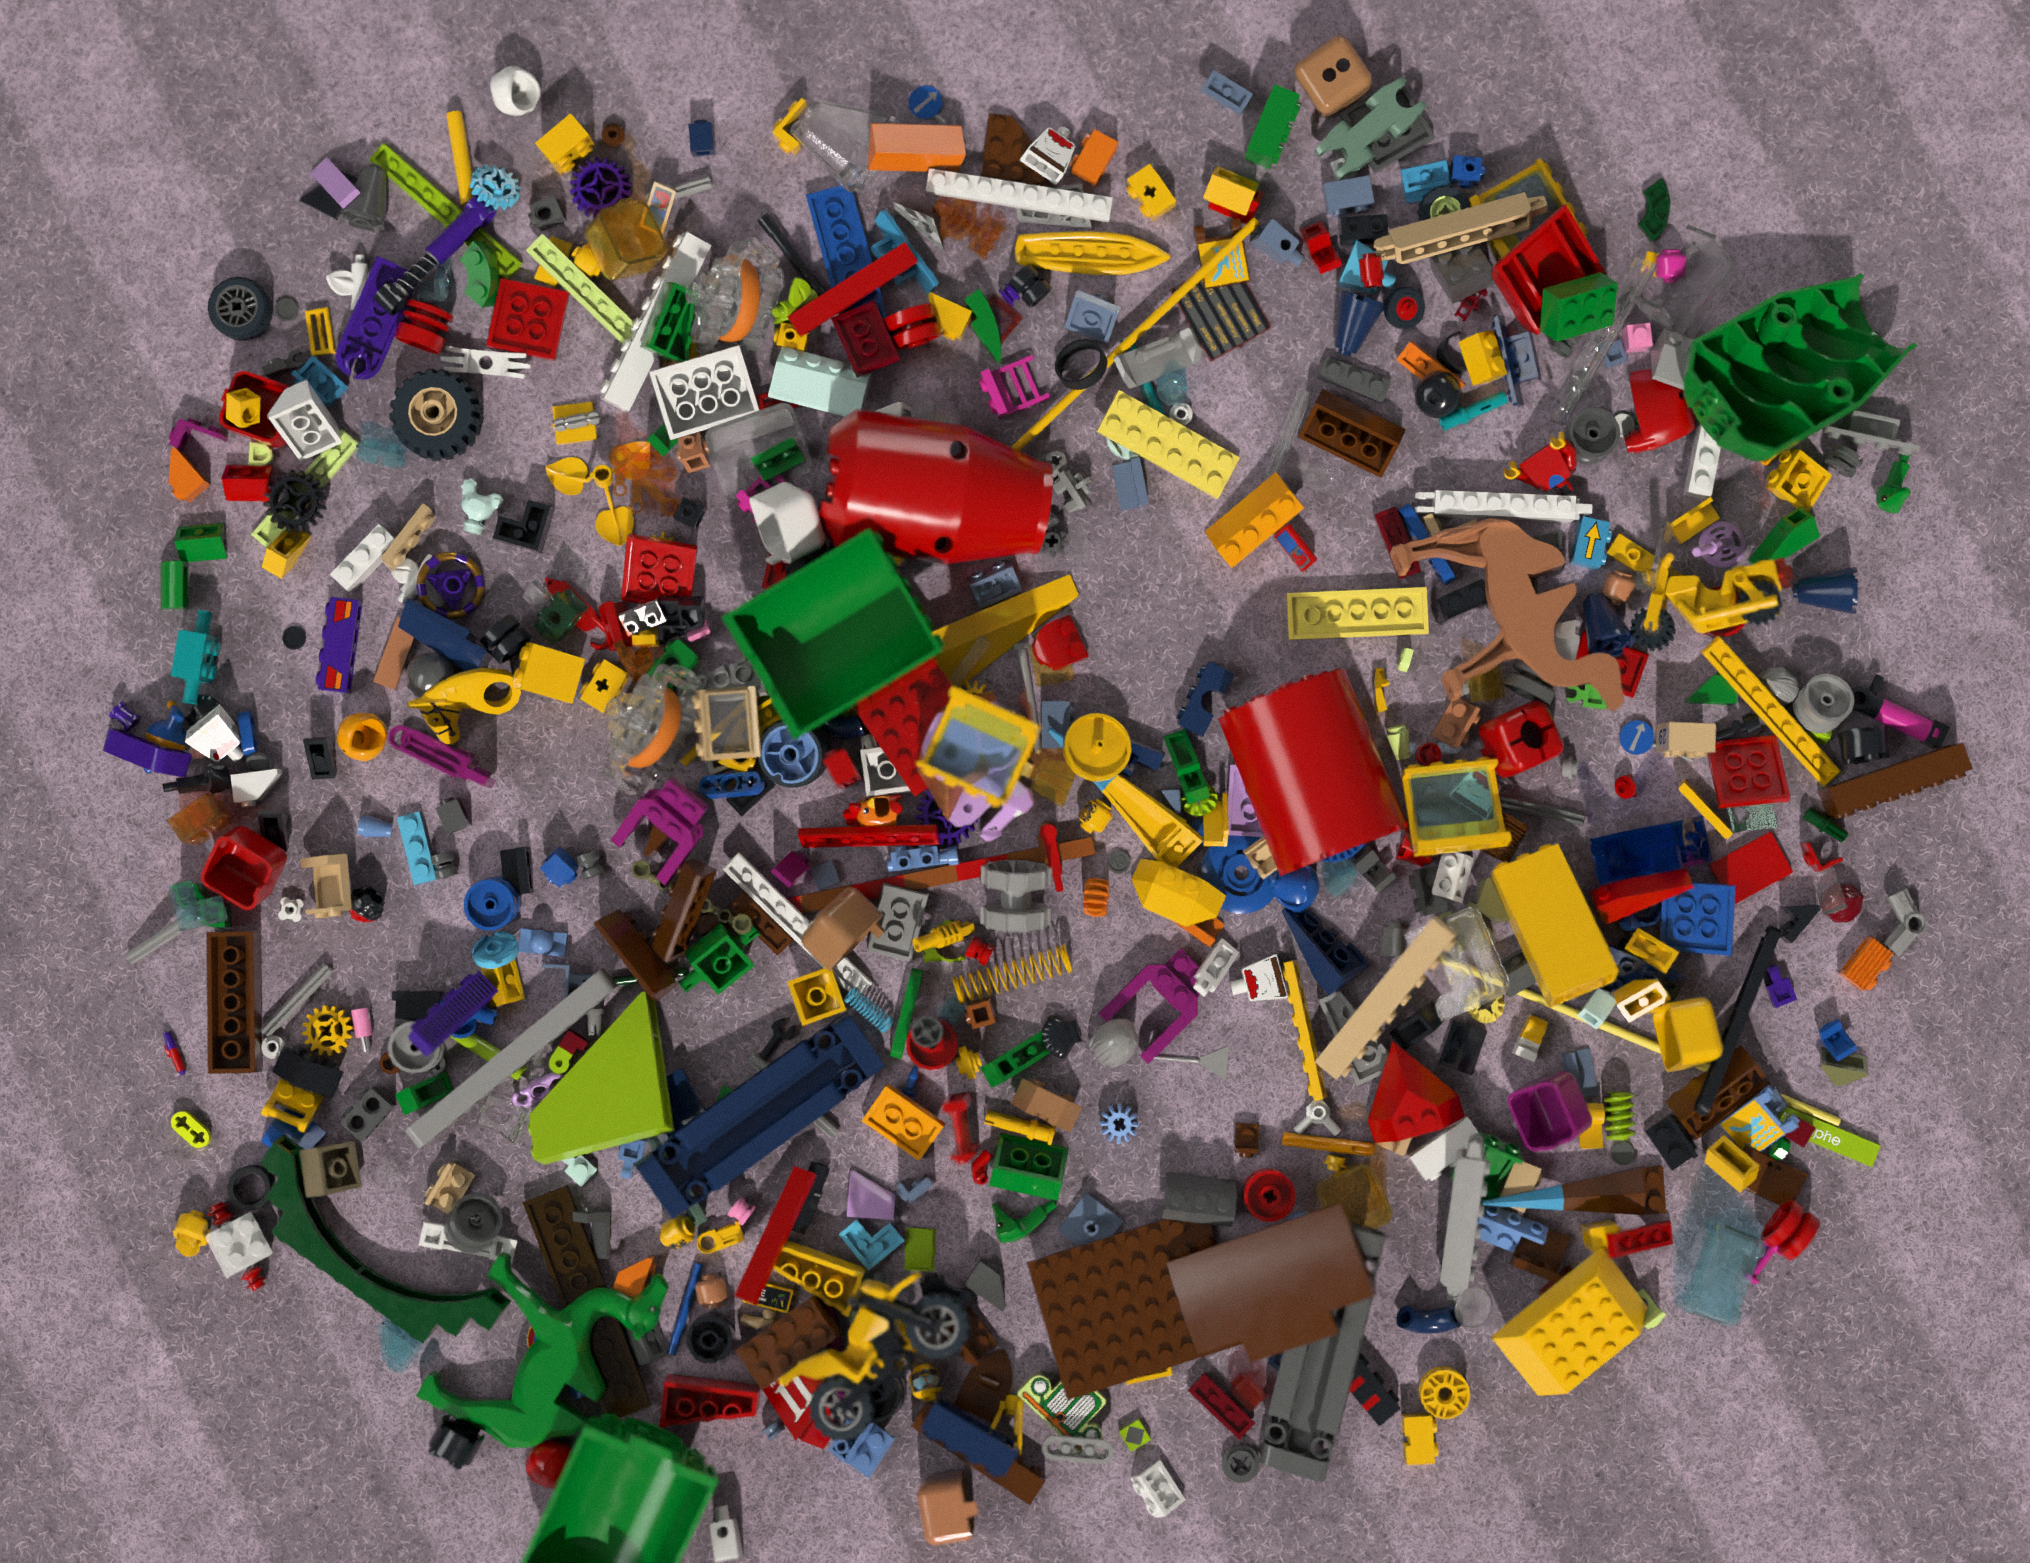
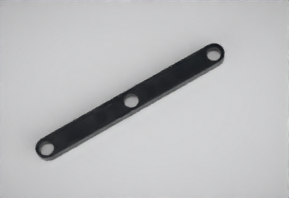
[1693,925,1781,1116]

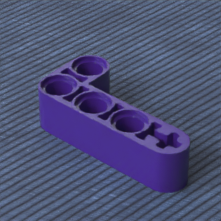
[103,728,192,777]

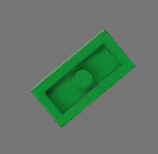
[174,523,228,562]

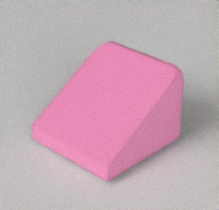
[686,619,712,643]

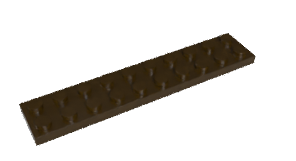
[523,1185,652,1418]

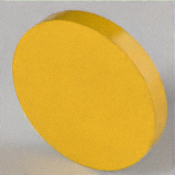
[1063,713,1131,782]

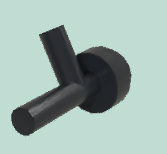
[1716,713,1762,741]

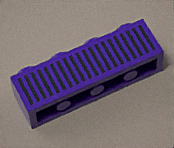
[407,971,498,1057]

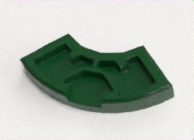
[1637,178,1671,243]

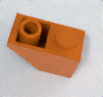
[613,1255,657,1298]

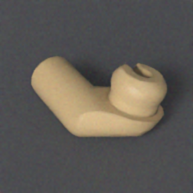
[740,1309,776,1329]

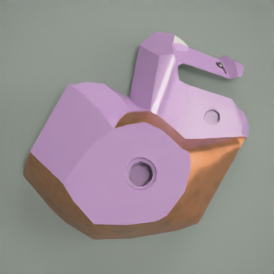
[917,691,1035,841]

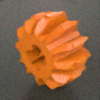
[1083,877,1110,917]

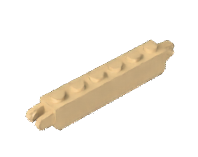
[1374,192,1548,264]

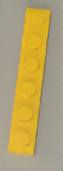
[1282,959,1327,1101]

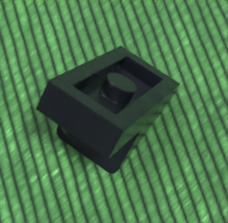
[303,737,336,780]
[257,811,289,852]
[1780,905,1822,944]

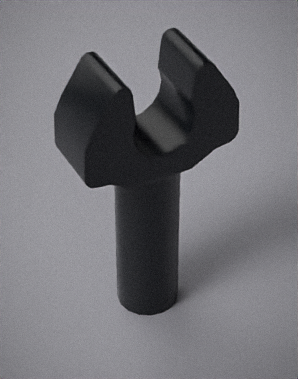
[760,1018,794,1060]

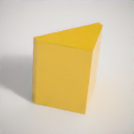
[787,968,846,1026]

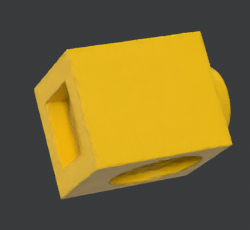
[226,388,260,428]

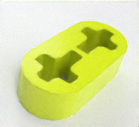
[171,1111,212,1148]

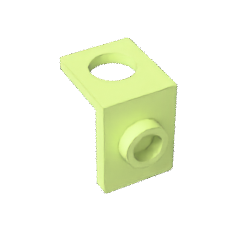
[1637,1288,1666,1329]

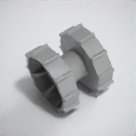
[980,859,1052,933]

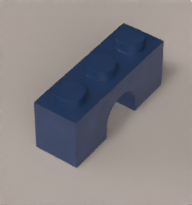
[1176,661,1234,737]

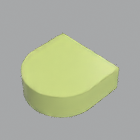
[248,442,274,466]
[1397,648,1414,672]

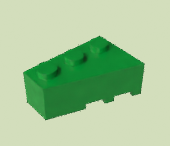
[640,282,695,364]

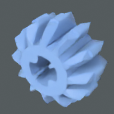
[1099,1104,1139,1144]

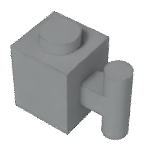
[1380,923,1407,957]

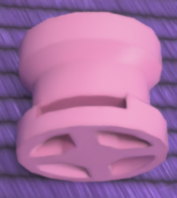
[727,1196,756,1226]

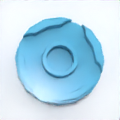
[472,931,519,969]

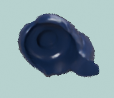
[1618,903,1662,932]

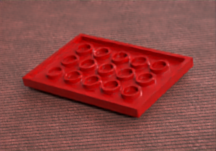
[852,657,952,797]

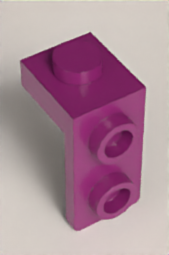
[169,417,228,451]

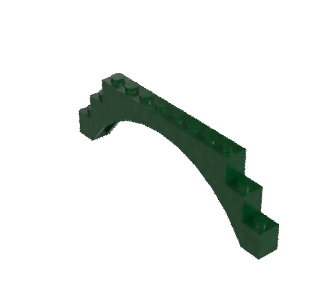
[260,1134,511,1344]

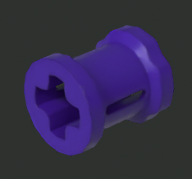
[109,701,141,732]

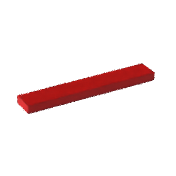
[788,242,918,338]
[798,825,940,848]
[734,1166,817,1306]

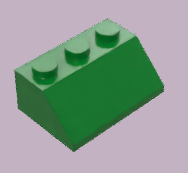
[989,1133,1069,1201]

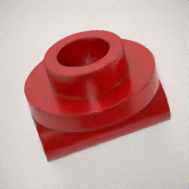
[1615,774,1637,799]

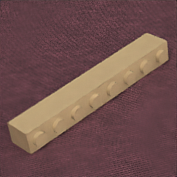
[1315,915,1457,1080]

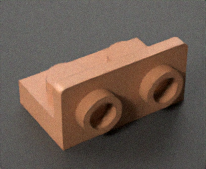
[1431,698,1481,749]

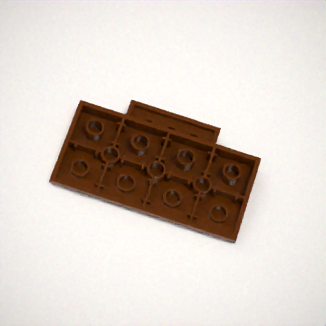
[1167,1202,1377,1363]

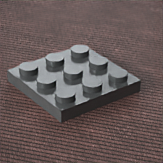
[1340,86,1435,174]

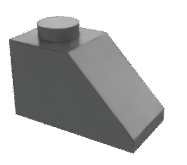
[964,1259,1005,1312]

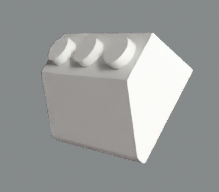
[268,380,343,461]
[860,747,928,797]

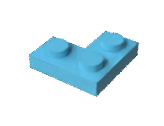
[839,1219,905,1271]

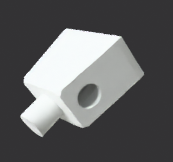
[710,1505,744,1562]

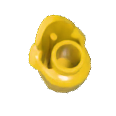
[173,1210,210,1257]

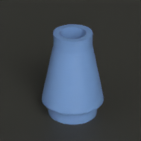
[357,815,393,837]

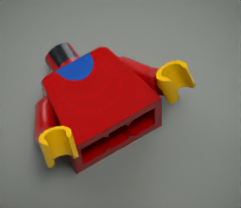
[1503,431,1577,496]

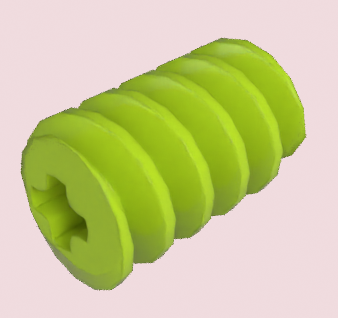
[1604,1091,1636,1140]

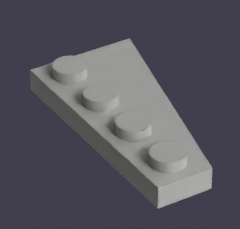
[676,656,769,710]
[1318,990,1389,1086]

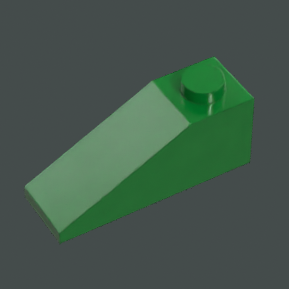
[980,1030,1049,1088]

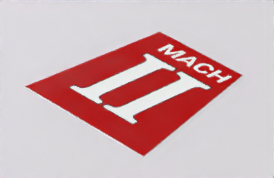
[763,1375,824,1441]

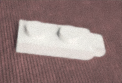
[1193,938,1239,997]

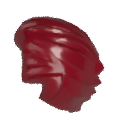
[1821,883,1864,923]

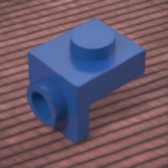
[1818,1019,1857,1062]

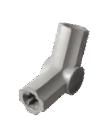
[1882,888,1927,957]

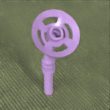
[1692,521,1745,568]

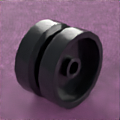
[853,1374,907,1422]

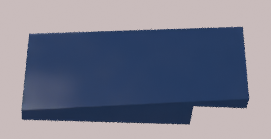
[398,598,492,671]

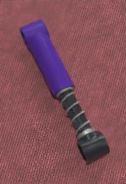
[373,195,497,316]

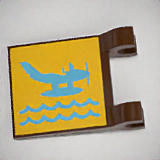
[1193,218,1250,290]

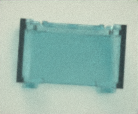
[1675,1218,1766,1327]

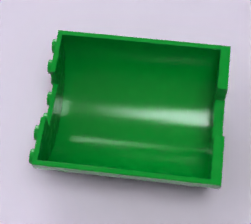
[722,528,945,740]
[520,1414,719,1563]

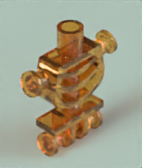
[931,198,1006,260]

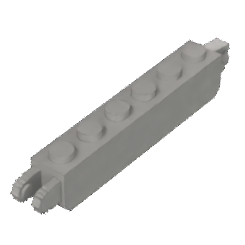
[1440,1134,1490,1302]

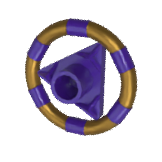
[416,552,485,620]

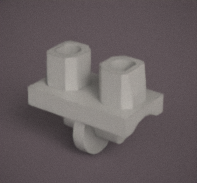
[1053,470,1093,513]
[618,599,667,636]

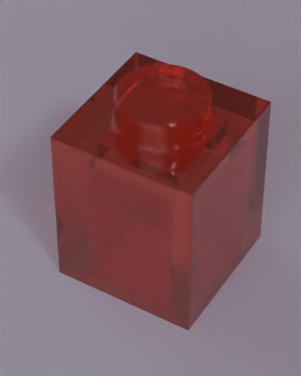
[1229,1372,1267,1412]

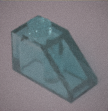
[378,1320,423,1374]

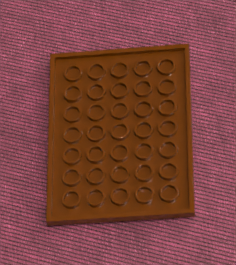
[1026,1219,1243,1400]

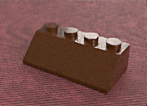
[1298,388,1406,478]
[652,858,717,962]
[593,909,679,1002]
[1665,1045,1770,1140]

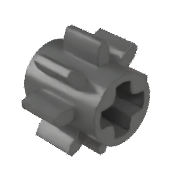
[1041,527,1069,558]

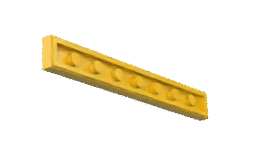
[1700,636,1841,787]

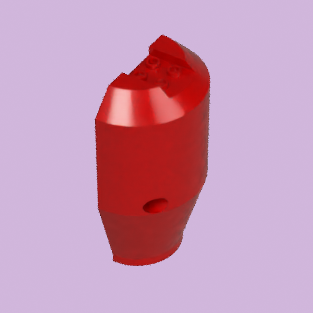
[817,409,1053,565]

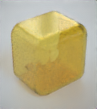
[584,197,668,281]
[1314,1162,1393,1229]

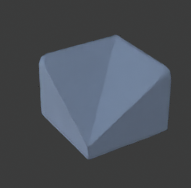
[1161,790,1181,814]

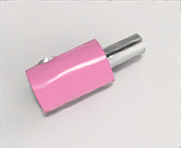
[351,1007,373,1053]

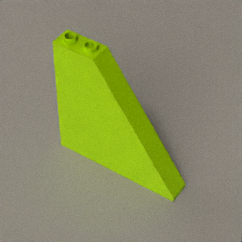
[528,991,674,1165]

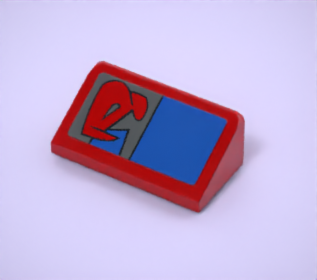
[1274,524,1317,572]

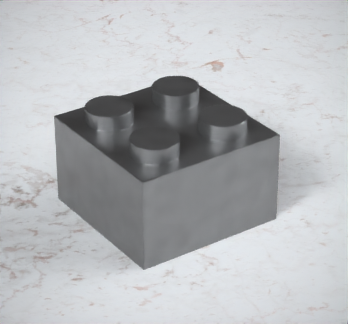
[1430,244,1494,304]

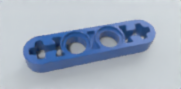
[1397,503,1456,586]

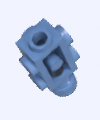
[887,845,959,872]

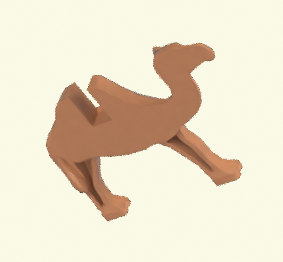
[1390,518,1624,711]

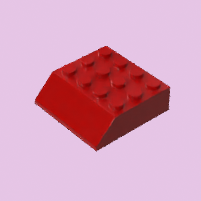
[1492,204,1607,335]

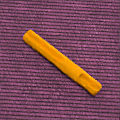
[1282,1132,1375,1157]

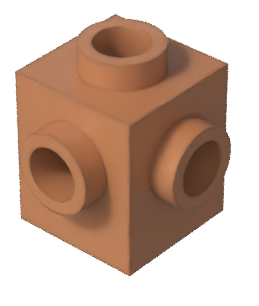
[676,432,712,473]

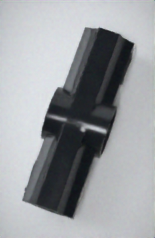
[792,1161,830,1235]

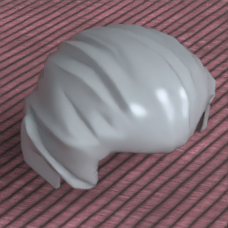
[1756,667,1799,706]

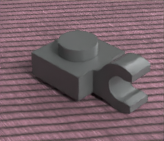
[262,349,305,379]

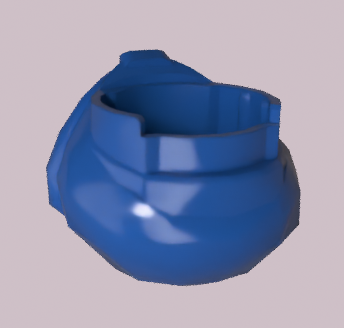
[1268,865,1319,912]

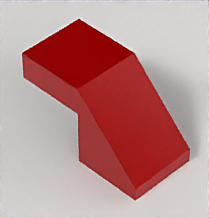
[1299,221,1342,274]

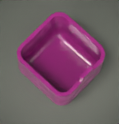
[1507,1071,1592,1152]

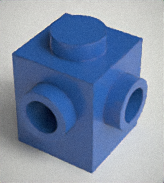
[1450,155,1485,189]
[539,846,579,888]

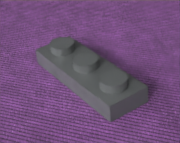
[1318,356,1391,404]

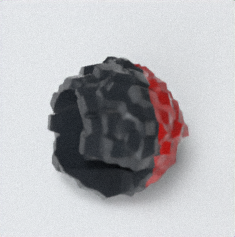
[348,886,385,923]

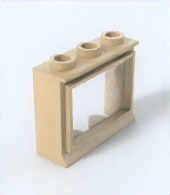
[692,686,761,761]

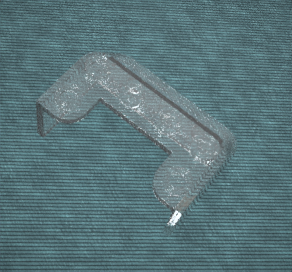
[705,403,816,501]
[1404,907,1510,1021]

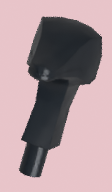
[162,764,231,794]

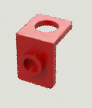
[1801,842,1844,872]

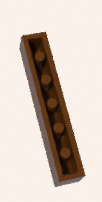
[911,1400,1045,1505]

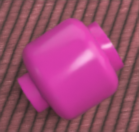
[1655,249,1686,283]

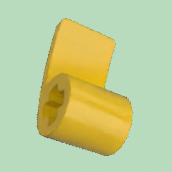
[1579,1103,1605,1149]

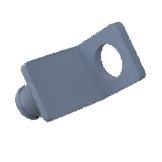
[541,964,592,997]

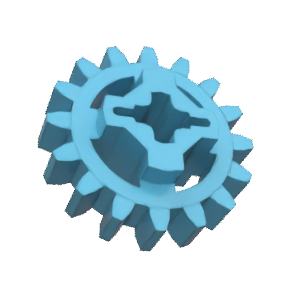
[469,164,521,210]

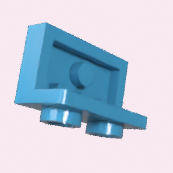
[291,356,349,408]

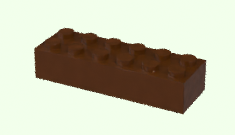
[1818,743,1973,819]
[206,931,262,1074]

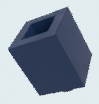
[688,120,716,157]

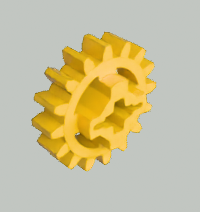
[302,1005,354,1056]

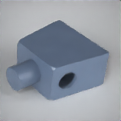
[1249,219,1305,267]

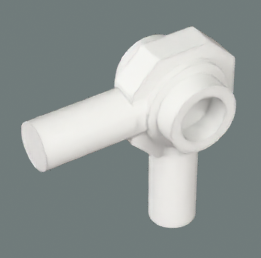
[1293,1100,1341,1136]

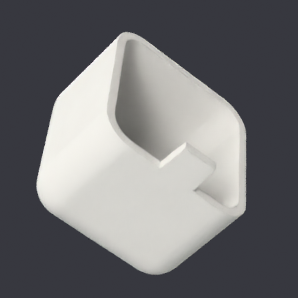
[750,482,825,565]

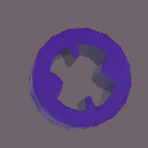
[998,283,1020,306]

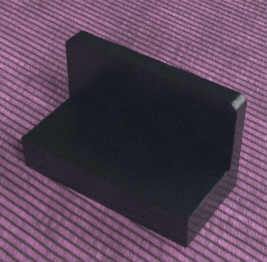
[500,847,533,895]
[392,991,443,1019]
[1438,1019,1487,1075]

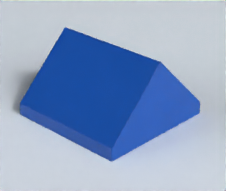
[261,1108,327,1150]

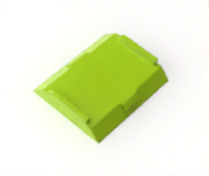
[904,1227,936,1271]

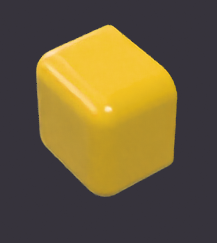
[1647,997,1723,1072]

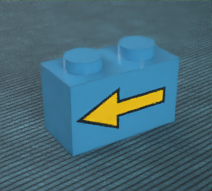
[1569,516,1612,570]

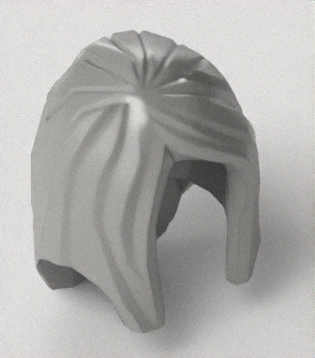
[1089,1019,1139,1068]

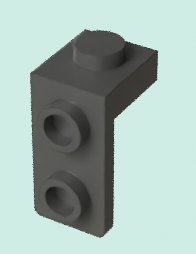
[573,1206,611,1259]

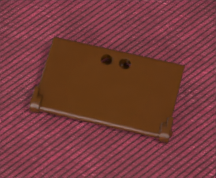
[1726,1145,1808,1206]

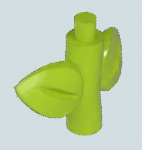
[772,277,818,325]

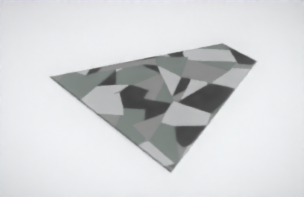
[890,201,944,252]

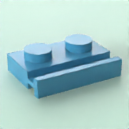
[1400,160,1450,203]

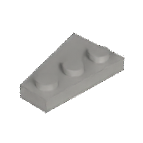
[1016,182,1092,229]

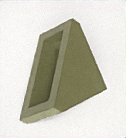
[1476,877,1509,924]
[1820,1047,1869,1086]

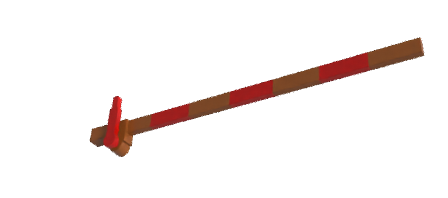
[697,821,1095,934]

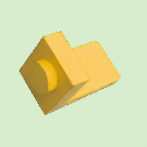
[772,98,807,155]

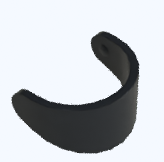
[1436,331,1468,374]

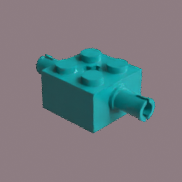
[171,610,221,705]

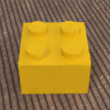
[535,113,595,175]

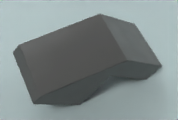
[1348,844,1396,892]

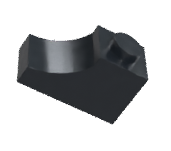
[920,1272,972,1309]

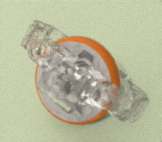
[686,237,784,362]
[603,664,703,795]

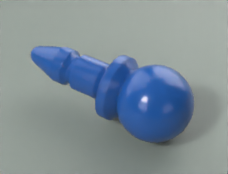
[901,1066,918,1102]

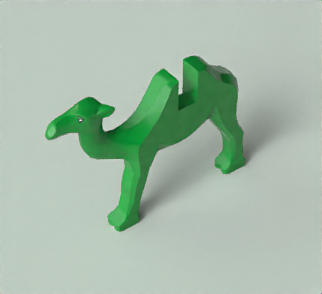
[416,1252,669,1448]

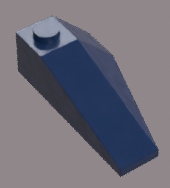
[1282,908,1371,996]

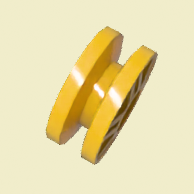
[1418,1366,1470,1419]

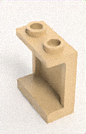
[300,854,352,919]

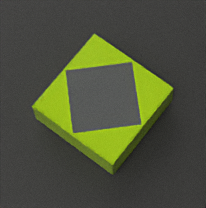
[1118,1418,1151,1452]

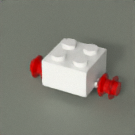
[205,1201,273,1291]

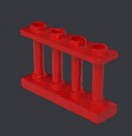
[942,1091,980,1164]

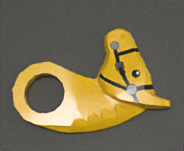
[407,668,521,745]

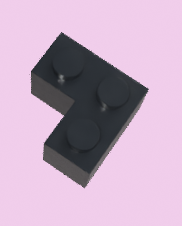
[493,500,555,554]
[272,1045,344,1098]

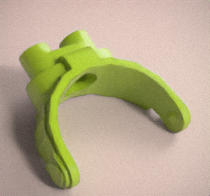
[922,919,966,963]

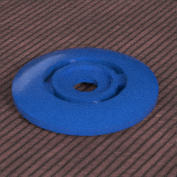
[1200,835,1275,914]

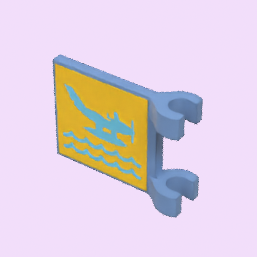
[1718,1085,1800,1152]

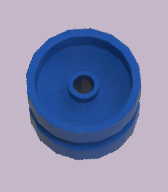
[464,877,521,931]

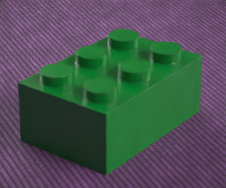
[1244,84,1302,170]
[1540,272,1618,342]

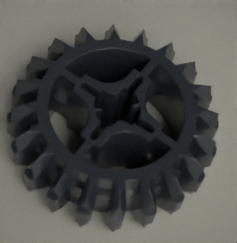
[263,470,328,533]

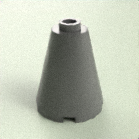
[339,164,386,232]

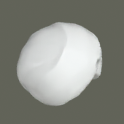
[490,66,541,116]

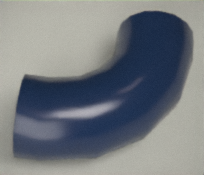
[821,714,866,740]
[1396,1305,1463,1334]

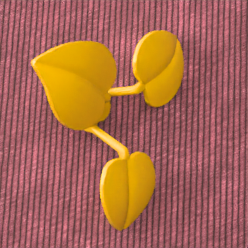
[545,441,650,546]

